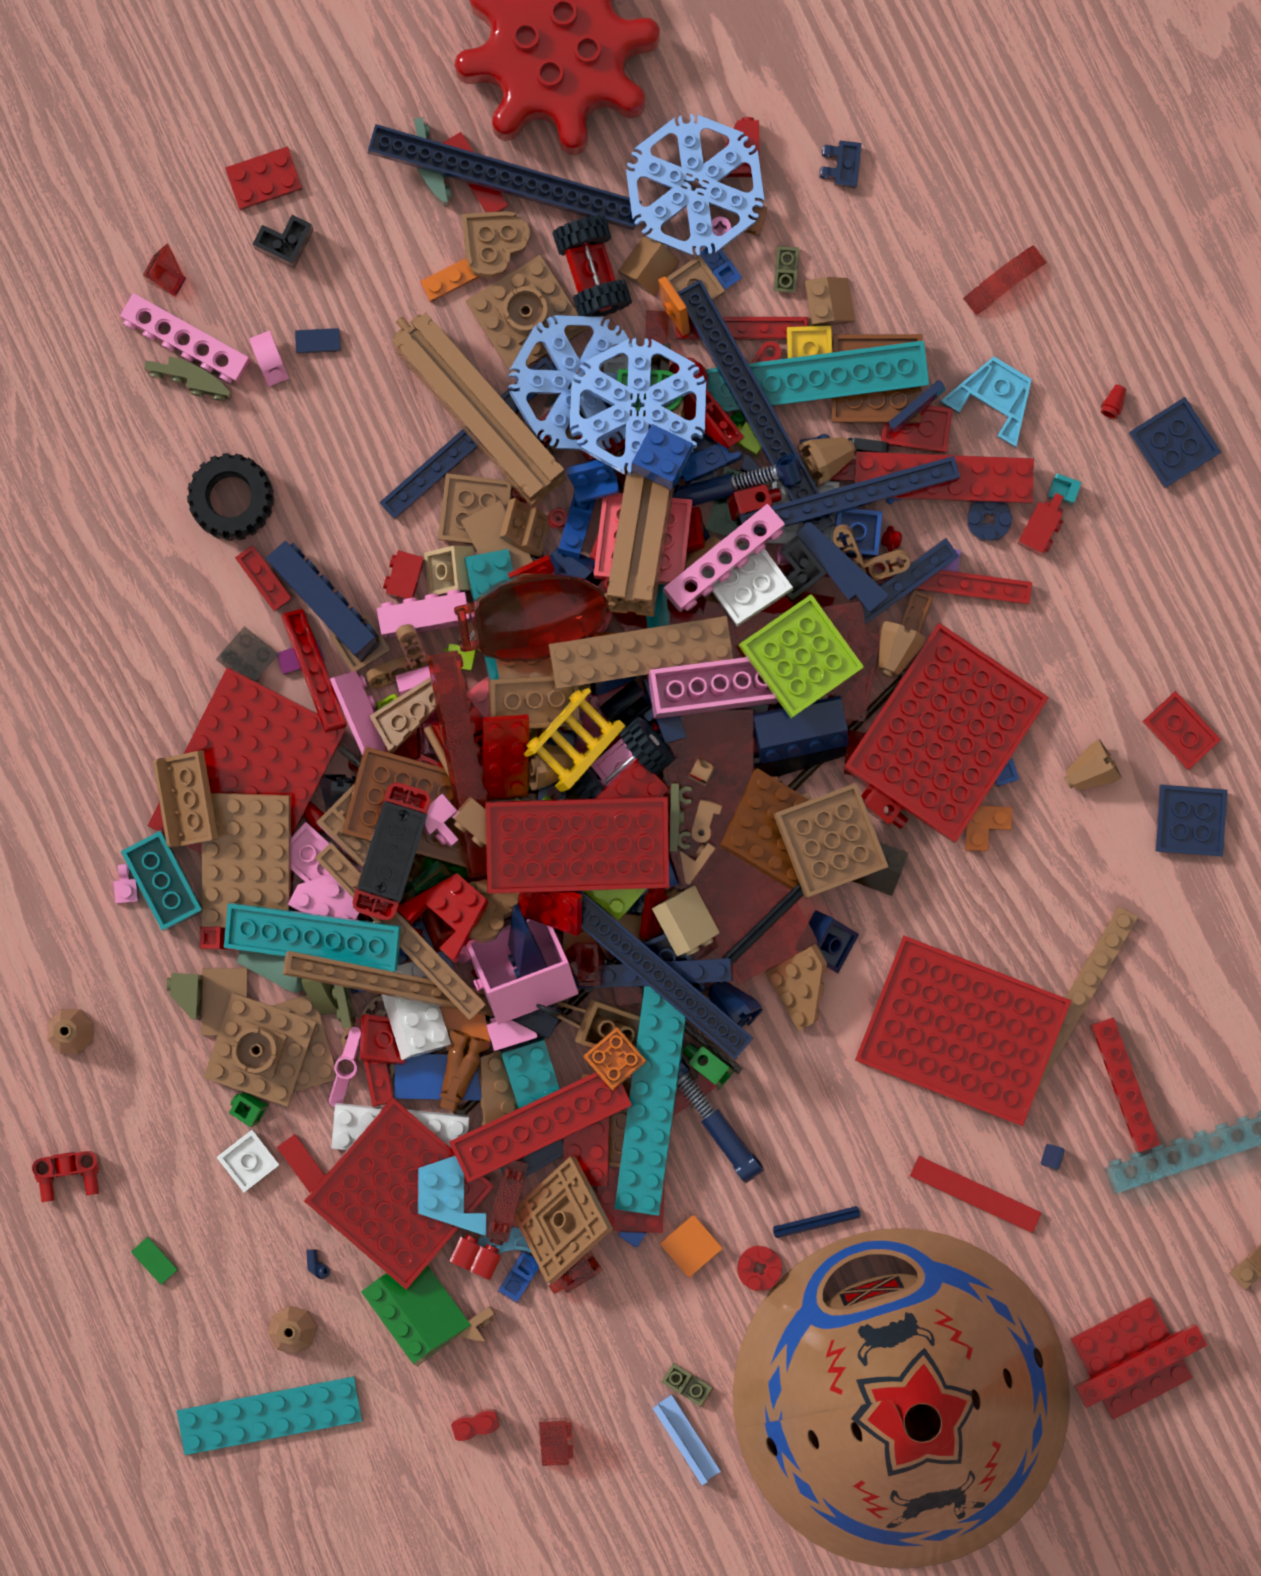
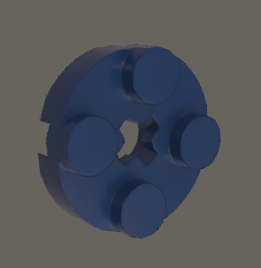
[967,502,1012,541]

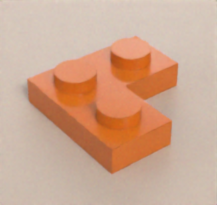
[965,806,1012,851]

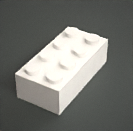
[381,962,451,1060]

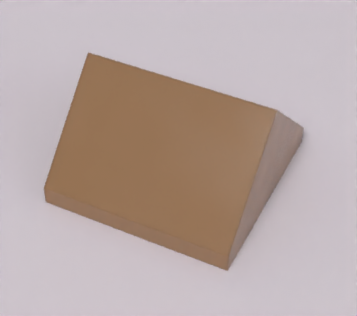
[618,236,680,297]

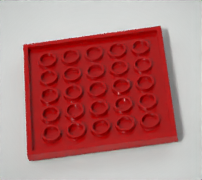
[304,1098,494,1290]

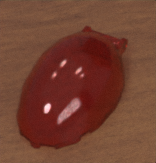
[454,571,609,663]

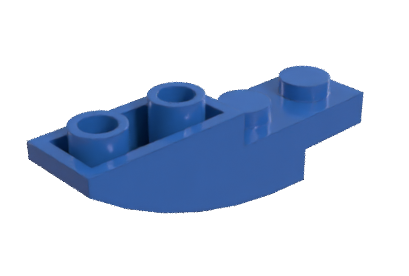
[558,492,596,559]

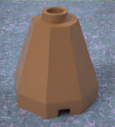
[798,437,856,487]
[877,621,926,678]
[1064,739,1122,790]
[528,744,574,790]
[47,1009,94,1054]
[268,1306,317,1354]

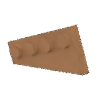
[370,668,457,754]
[478,1050,518,1126]

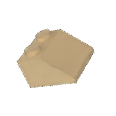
[424,545,474,596]

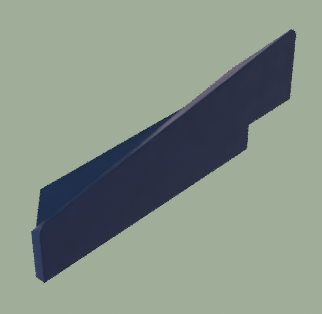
[796,522,888,613]

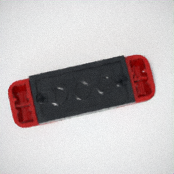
[352,783,430,920]

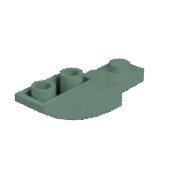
[414,117,452,207]

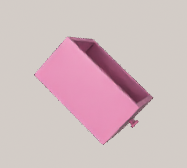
[466,919,578,1025]

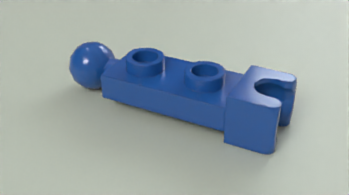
[675,443,742,485]

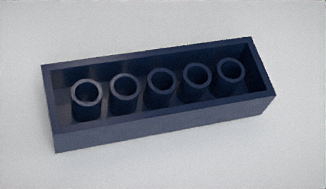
[266,540,380,662]

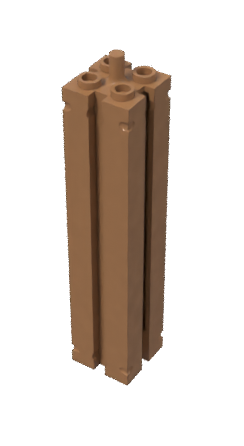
[392,312,566,509]
[607,401,685,617]

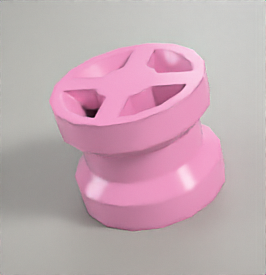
[711,216,731,236]

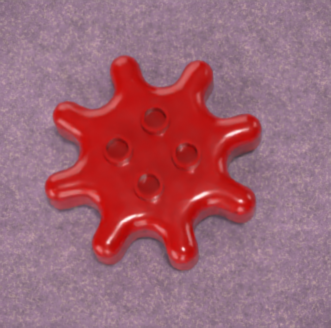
[454,0,660,155]

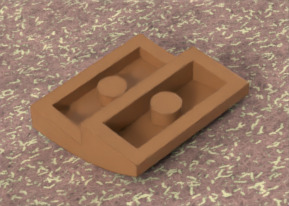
[499,498,550,557]

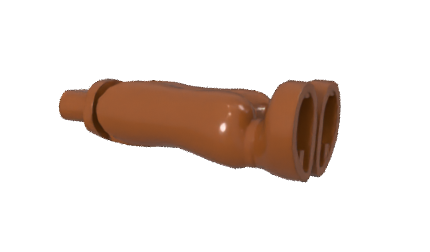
[439,1029,491,1112]

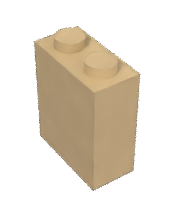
[652,885,720,956]

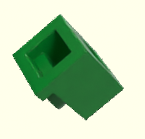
[229,1092,269,1127]

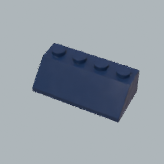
[753,696,849,764]

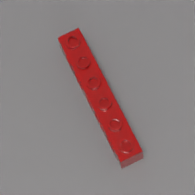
[1090,1017,1160,1152]
[1074,1323,1208,1408]

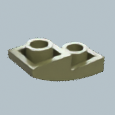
[774,246,799,293]
[302,979,339,1015]
[662,1363,714,1407]

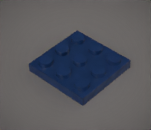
[1128,397,1221,489]
[1155,784,1228,857]

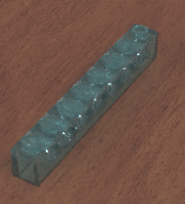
[1104,1111,1261,1194]

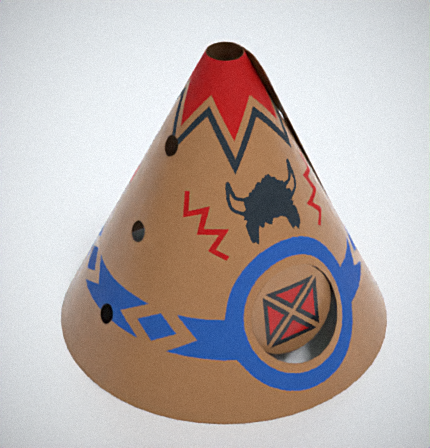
[733,1228,1070,1568]

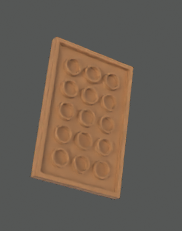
[202,793,291,928]

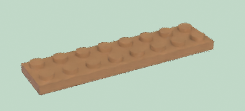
[549,616,733,689]

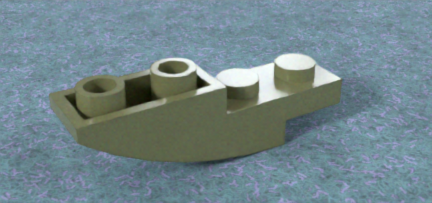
[144,357,232,402]

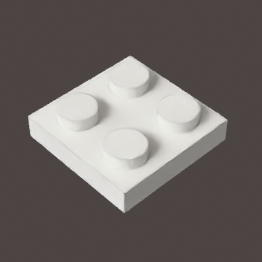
[217,1129,280,1193]

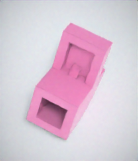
[249,330,289,387]
[423,794,458,847]

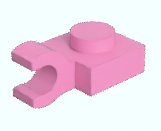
[113,864,139,903]

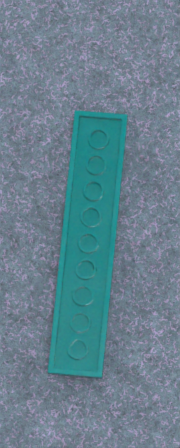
[706,341,929,412]
[614,986,686,1216]

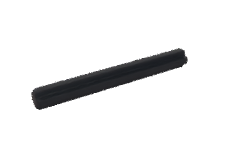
[721,884,804,965]

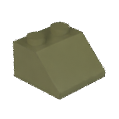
[167,973,202,1020]

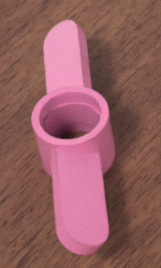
[329,1027,361,1107]

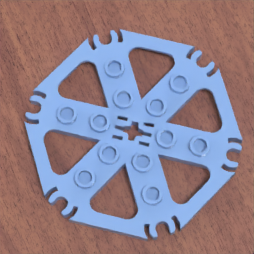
[626,114,765,257]
[508,315,632,450]
[570,338,706,475]

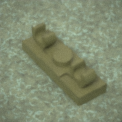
[670,783,692,852]

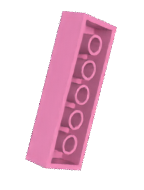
[647,657,780,719]

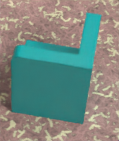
[1048,473,1082,506]

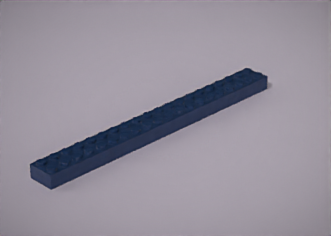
[367,124,642,230]
[677,280,836,532]
[573,891,754,1060]

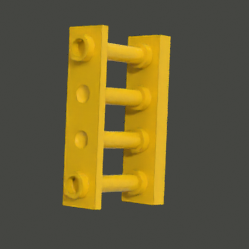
[524,688,625,792]

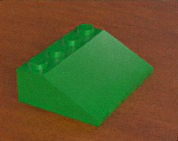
[361,1265,471,1367]

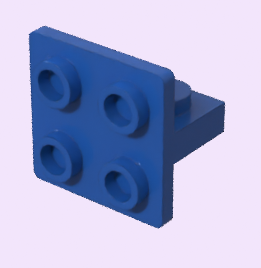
[567,459,619,504]

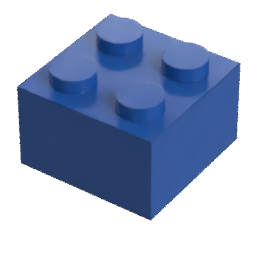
[632,424,693,490]
[835,508,882,558]

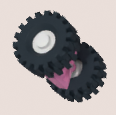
[572,717,675,799]

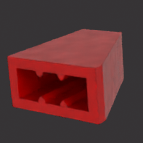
[725,117,759,178]

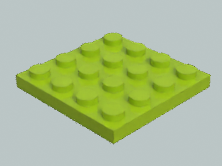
[738,594,864,718]

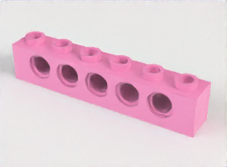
[120,293,251,384]
[663,504,785,612]

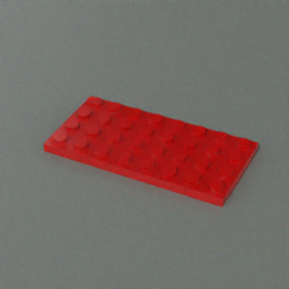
[485,796,669,894]

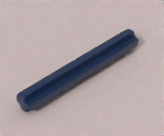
[773,1206,861,1238]

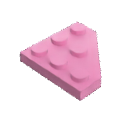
[288,865,362,920]

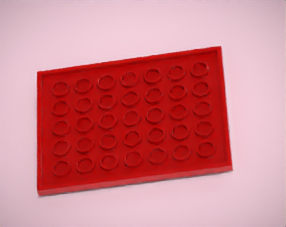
[843,623,1049,843]
[147,667,347,854]
[855,935,1072,1126]

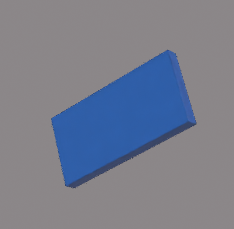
[394,1054,482,1100]

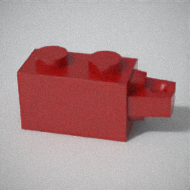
[1017,493,1064,556]

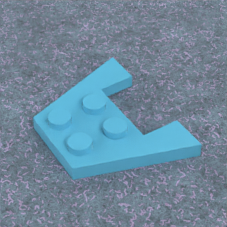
[940,357,1032,448]
[418,1156,486,1236]

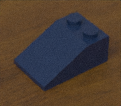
[508,904,547,979]

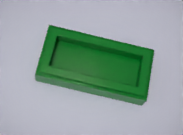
[131,1236,178,1285]

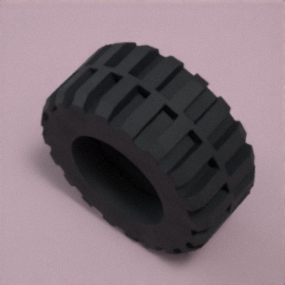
[187,453,274,541]

